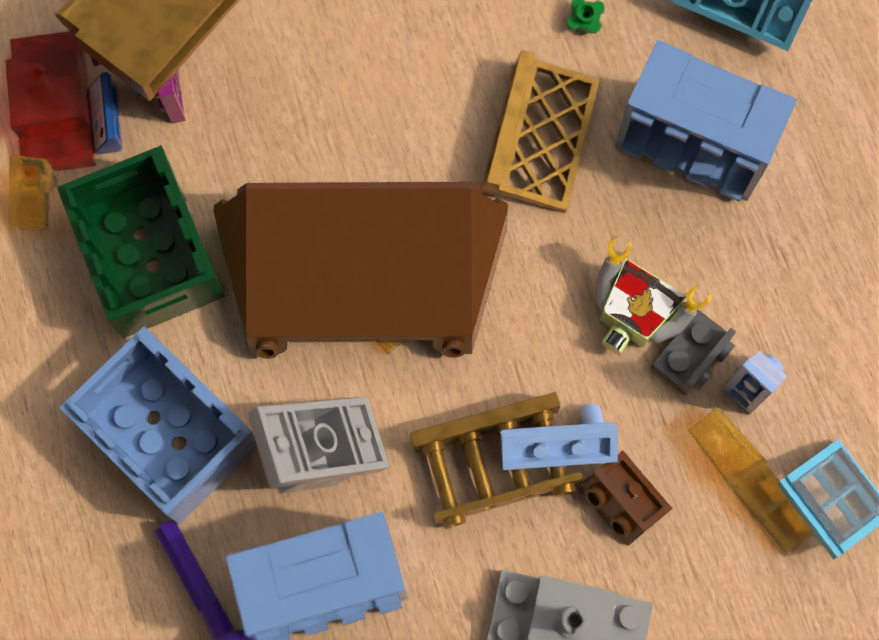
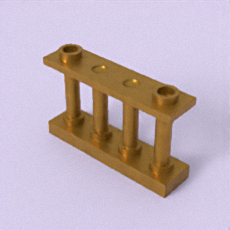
[410,392,583,529]

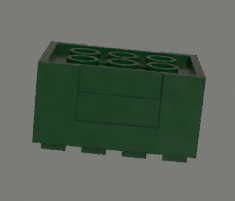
[56,145,226,339]

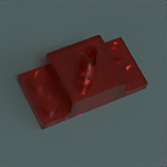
[5,31,96,176]

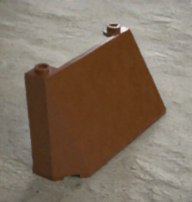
[213,182,508,359]

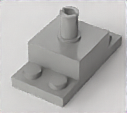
[248,397,390,494]
[487,570,653,640]

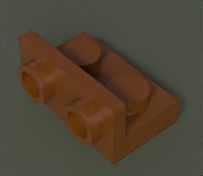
[579,450,673,546]

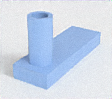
[501,403,618,470]

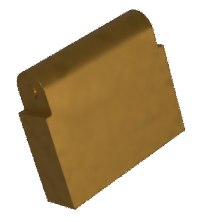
[55,0,239,101]

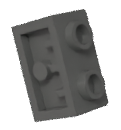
[651,309,736,395]

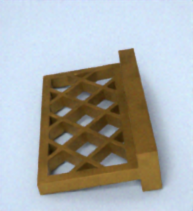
[481,50,600,213]

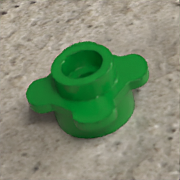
[567,0,605,34]

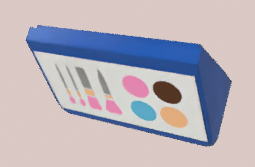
[89,72,122,154]

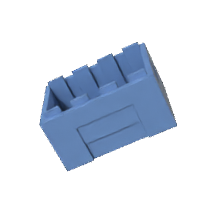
[616,40,797,202]
[59,326,258,524]
[226,511,408,640]

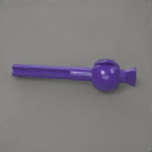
[155,520,254,640]

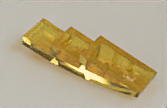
[688,406,814,555]

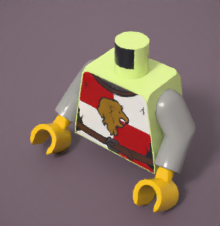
[596,236,712,354]

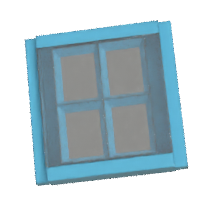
[776,439,879,560]

